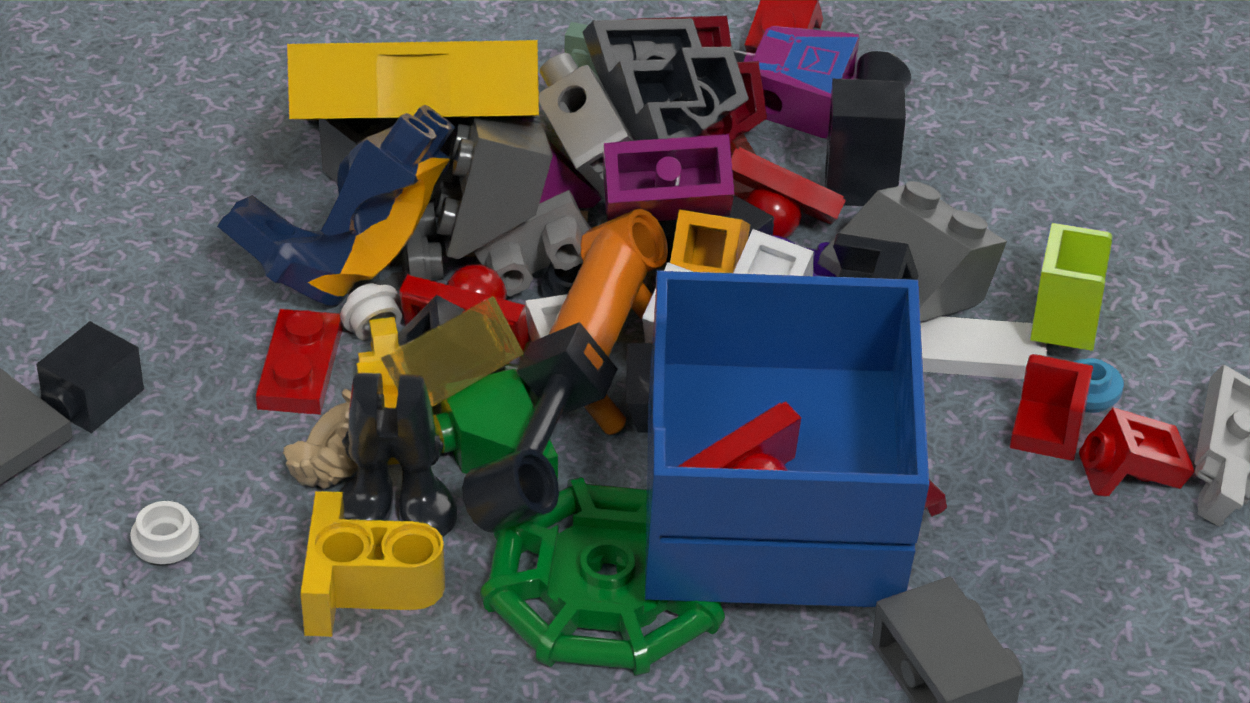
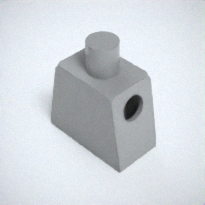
[539,53,637,198]

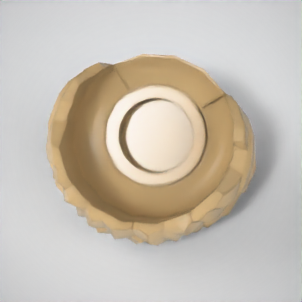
[283,389,358,489]

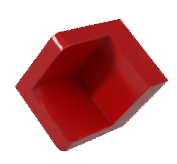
[1010,354,1093,461]

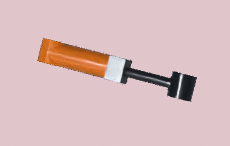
[462,209,668,533]

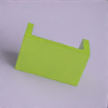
[1030,223,1112,351]

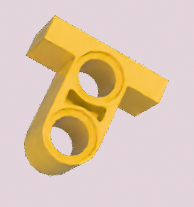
[301,491,445,637]

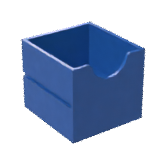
[645,271,929,607]

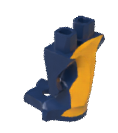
[217,105,455,306]

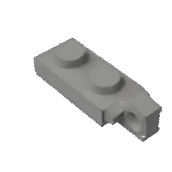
[1194,365,1250,527]

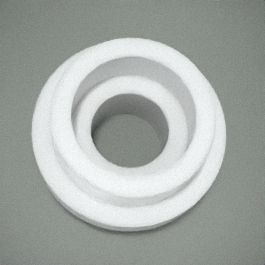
[340,283,402,340]
[130,501,200,564]

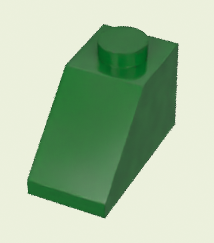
[433,368,558,479]

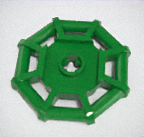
[480,477,725,676]

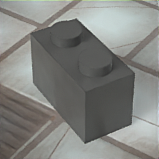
[872,576,1024,703]

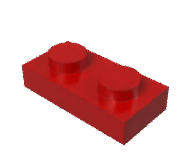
[256,309,343,415]

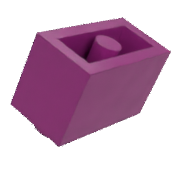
[603,134,734,222]

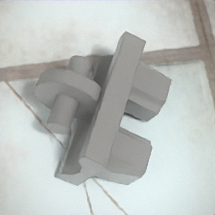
[474,190,591,296]

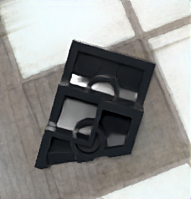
[582,19,749,141]

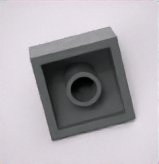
[818,181,1007,322]

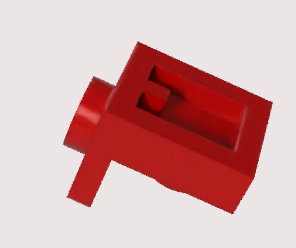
[1079,407,1195,497]

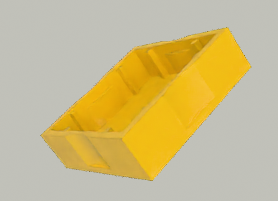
[287,40,539,121]

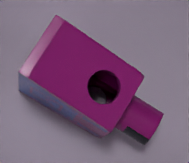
[733,26,859,139]

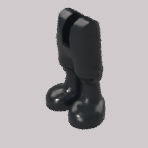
[339,373,457,537]

